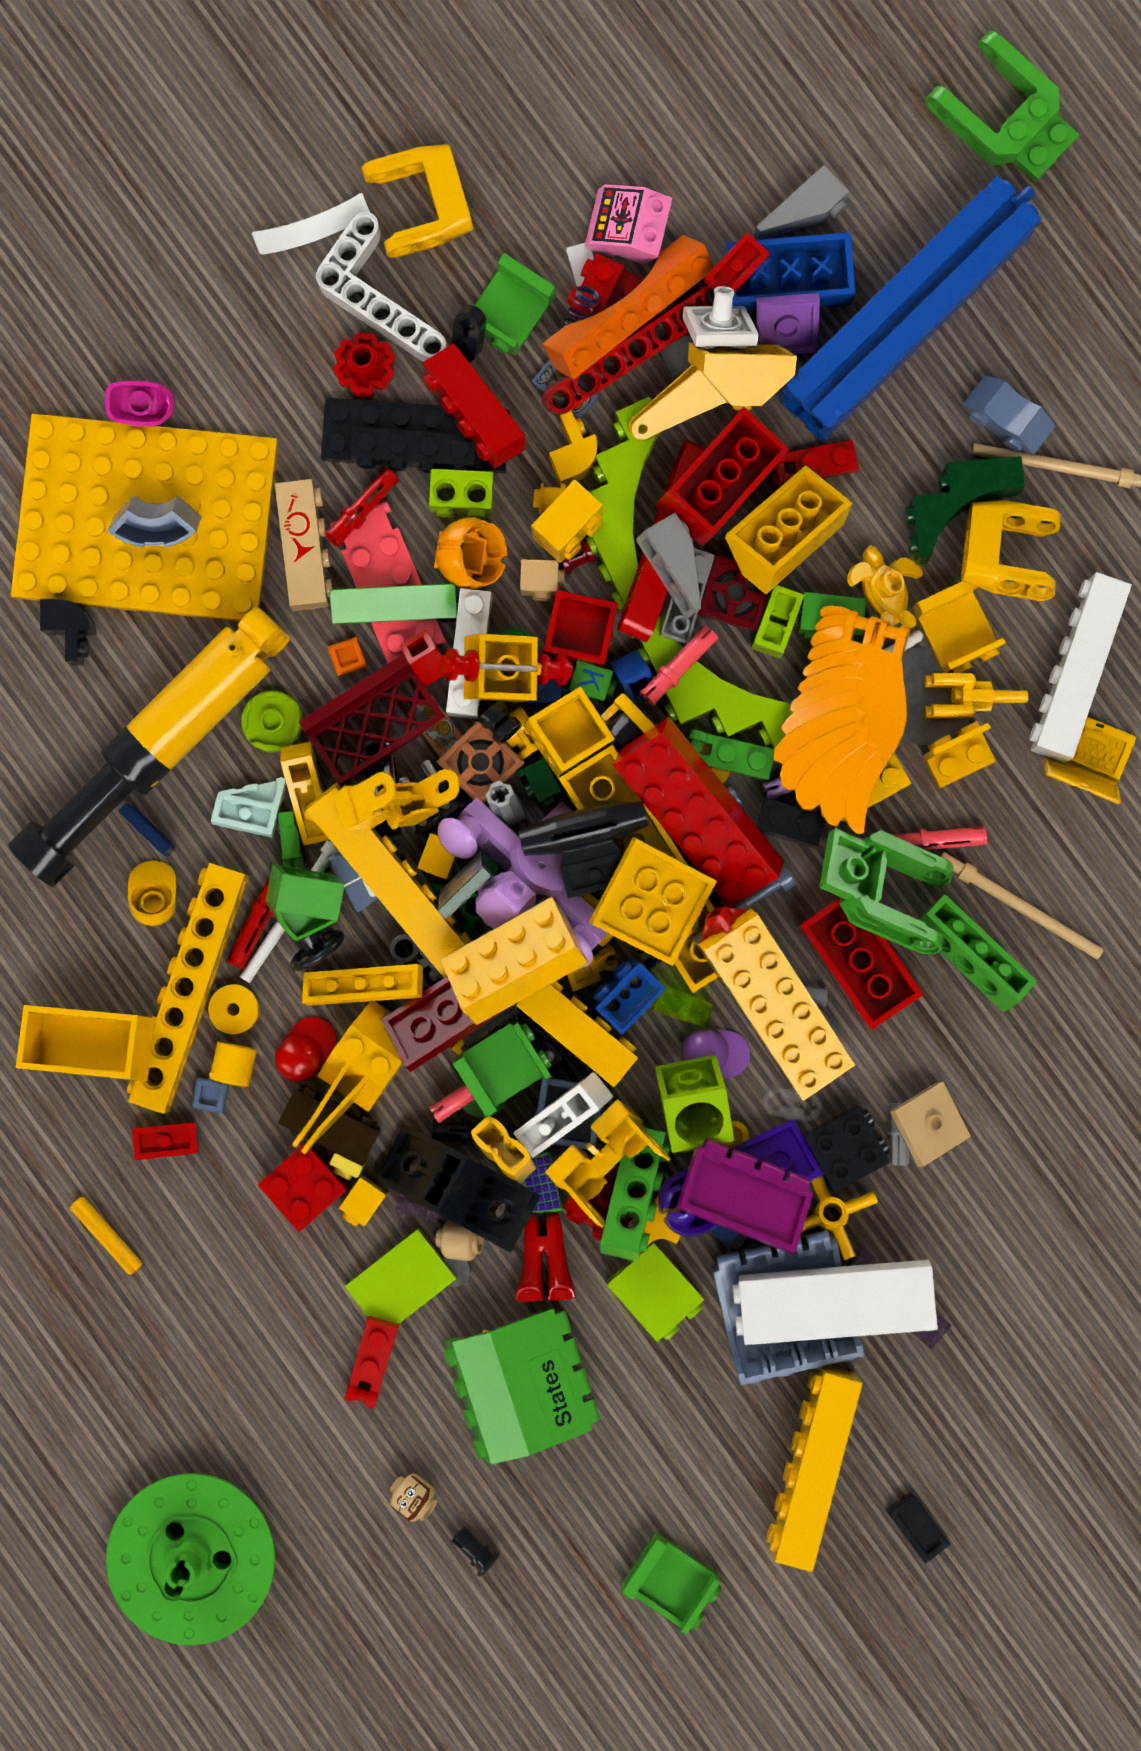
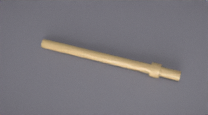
[971,443,1141,488]
[940,852,1104,959]

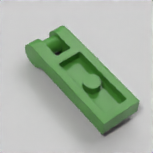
[688,730,775,781]

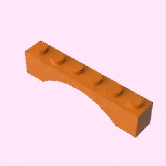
[542,235,714,379]

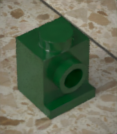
[517,758,562,809]

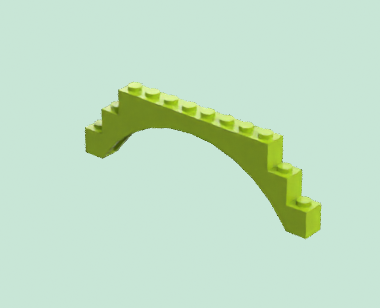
[585,396,793,749]

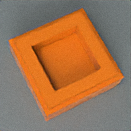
[327,637,368,677]

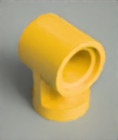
[506,706,539,760]

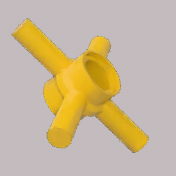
[802,1176,878,1261]

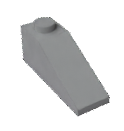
[754,165,849,240]
[636,513,701,620]

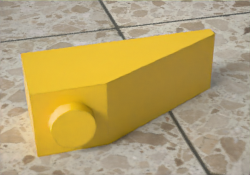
[280,741,329,846]

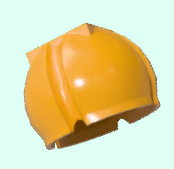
[434,517,507,589]

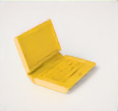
[1044,717,1137,805]

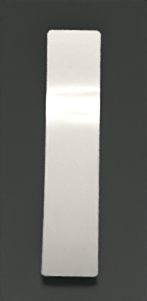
[252,193,370,254]

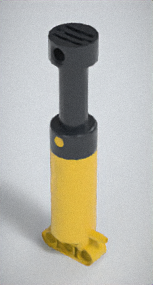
[8,607,291,887]

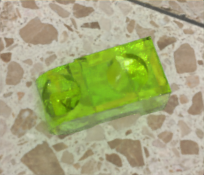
[650,984,714,1028]

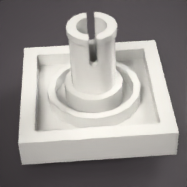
[683,286,759,349]

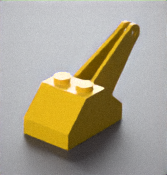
[628,342,797,440]
[292,1001,403,1154]

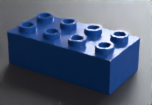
[724,232,856,313]

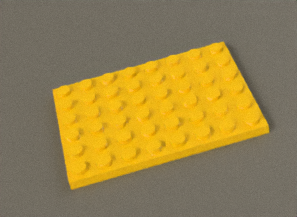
[11,414,278,621]

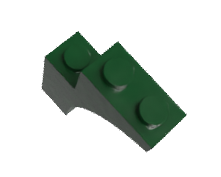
[905,456,1025,565]

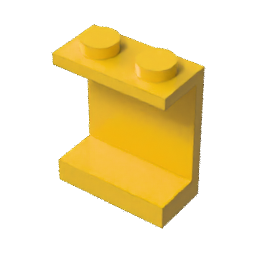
[912,581,1006,673]

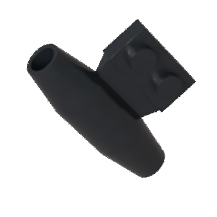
[518,801,649,898]

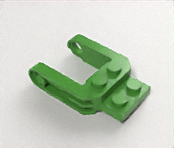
[925,31,1080,183]
[819,828,953,955]

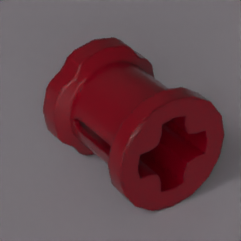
[561,537,595,575]

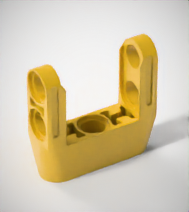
[362,144,474,258]
[961,500,1061,601]

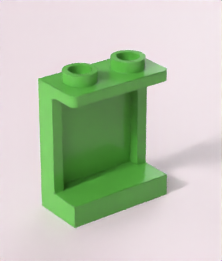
[621,1532,722,1635]

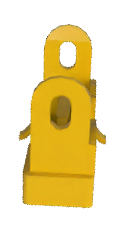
[333,769,460,831]
[545,1100,671,1228]

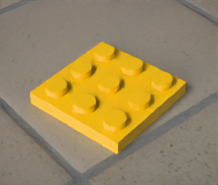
[588,837,717,966]

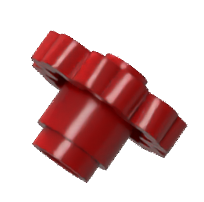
[333,332,396,397]

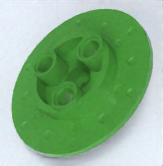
[106,1473,275,1645]

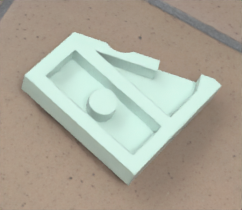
[211,777,286,838]

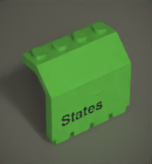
[443,1308,601,1464]

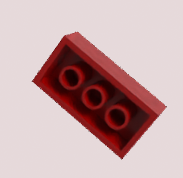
[656,407,790,546]
[797,897,924,1030]

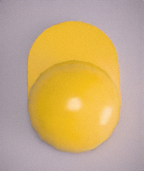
[128,860,176,926]

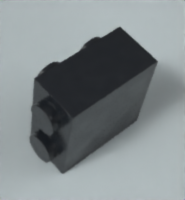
[802,1105,891,1193]

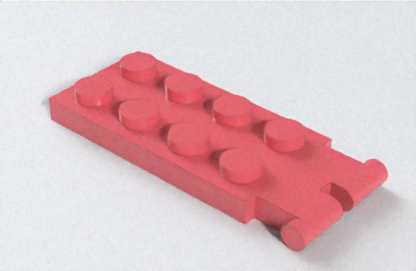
[330,500,446,663]

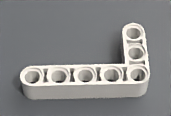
[316,212,447,362]

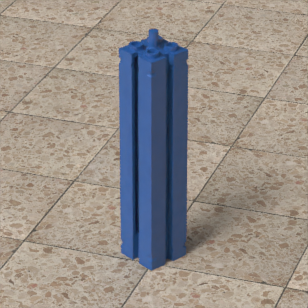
[779,175,1042,444]

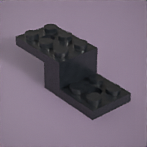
[375,1124,541,1253]

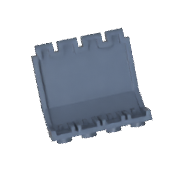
[712,1230,865,1385]

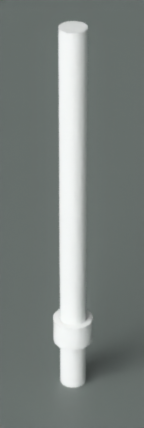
[240,840,339,983]

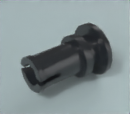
[450,1526,500,1577]

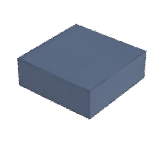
[192,1077,229,1114]

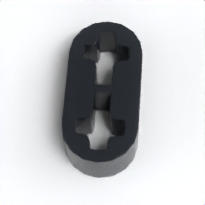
[451,305,486,362]

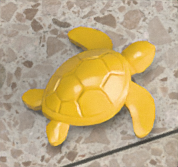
[847,545,923,628]

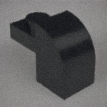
[40,599,97,666]

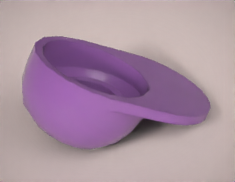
[681,1028,750,1078]

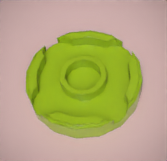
[241,691,303,752]

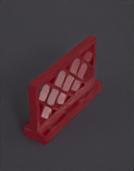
[298,654,446,787]

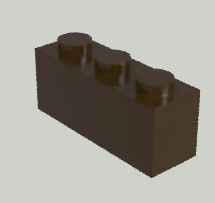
[278,1086,382,1166]

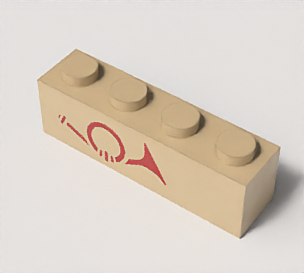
[275,479,334,611]

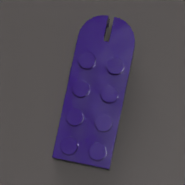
[658,1119,823,1237]

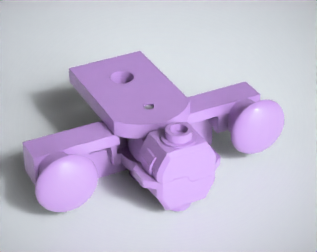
[437,797,608,968]

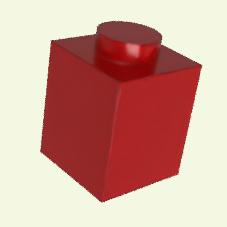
[400,630,444,687]

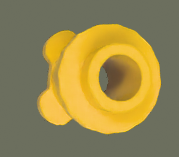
[533,483,566,514]

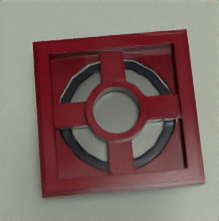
[697,554,769,633]

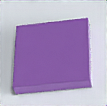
[756,293,820,354]

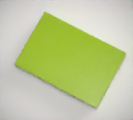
[344,1228,458,1324]

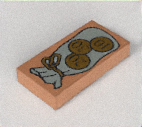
[407,695,462,757]

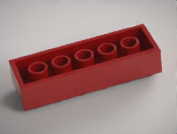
[613,717,784,907]

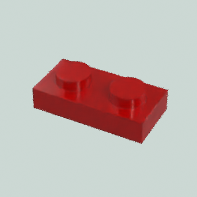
[704,232,770,294]
[132,1122,199,1160]

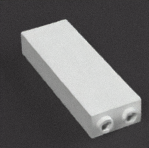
[733,1260,938,1345]

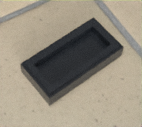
[886,1491,951,1564]

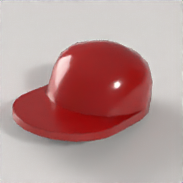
[275,1017,337,1082]

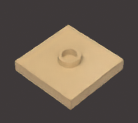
[890,1081,971,1167]

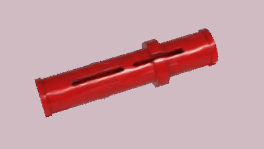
[325,468,399,547]
[225,877,273,970]

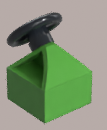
[265,864,345,971]

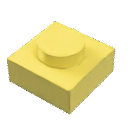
[329,1153,366,1180]

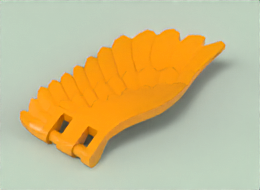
[773,605,911,834]

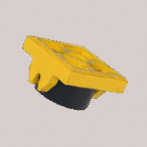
[601,694,655,749]

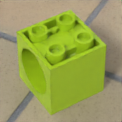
[654,1055,734,1153]

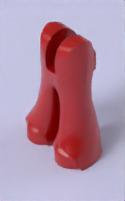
[516,1211,576,1302]

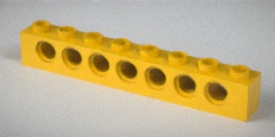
[127,863,249,1114]

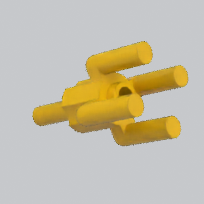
[923,673,1028,719]

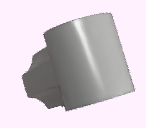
[485,781,526,827]

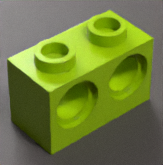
[429,469,494,519]
[751,585,804,659]

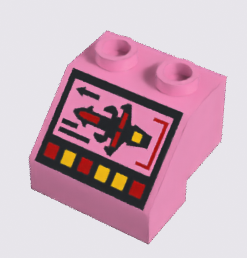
[584,184,672,265]

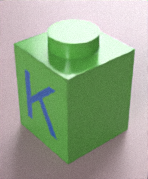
[569,661,617,705]

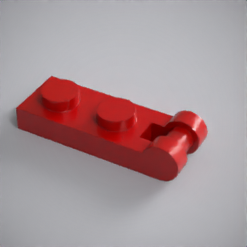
[772,439,859,488]
[344,1316,399,1409]

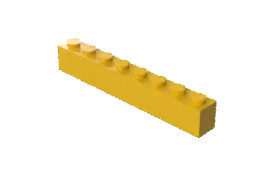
[306,782,473,978]

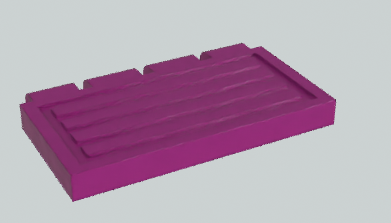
[676,1138,814,1254]

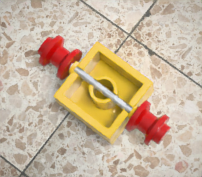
[440,634,573,702]

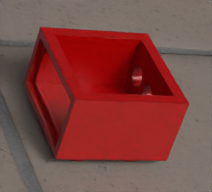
[543,590,618,668]
[258,1141,350,1232]

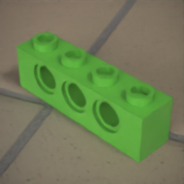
[918,894,1037,1012]
[600,1128,670,1261]

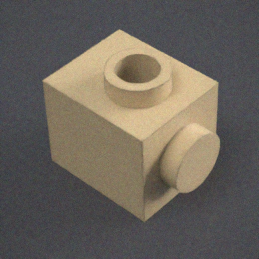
[520,559,565,601]

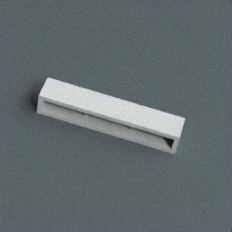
[1029,572,1132,763]

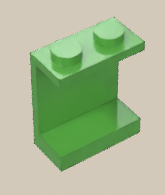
[470,253,556,356]
[451,1020,552,1118]

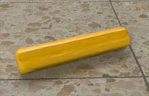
[70,1197,142,1275]

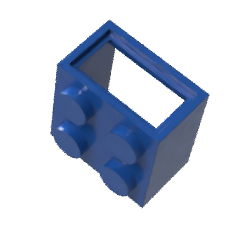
[589,958,666,1034]

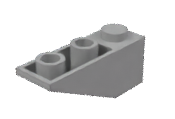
[659,548,715,644]

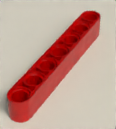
[542,284,714,414]
[617,439,706,642]

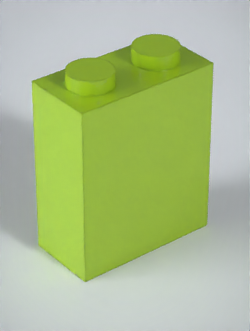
[606,1241,704,1342]

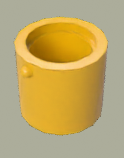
[209,1041,257,1087]

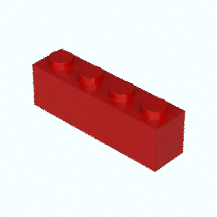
[422,343,525,469]

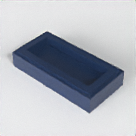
[119,803,175,857]

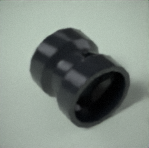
[478,701,522,745]

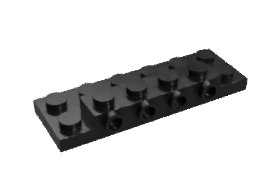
[321,397,510,474]

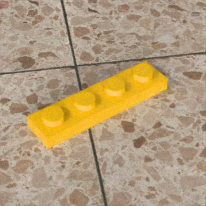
[302,964,423,1006]

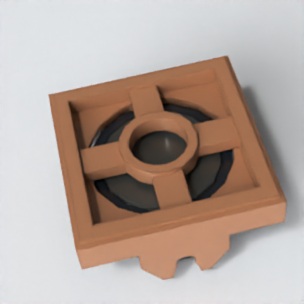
[436,721,525,804]

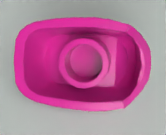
[105,380,175,427]

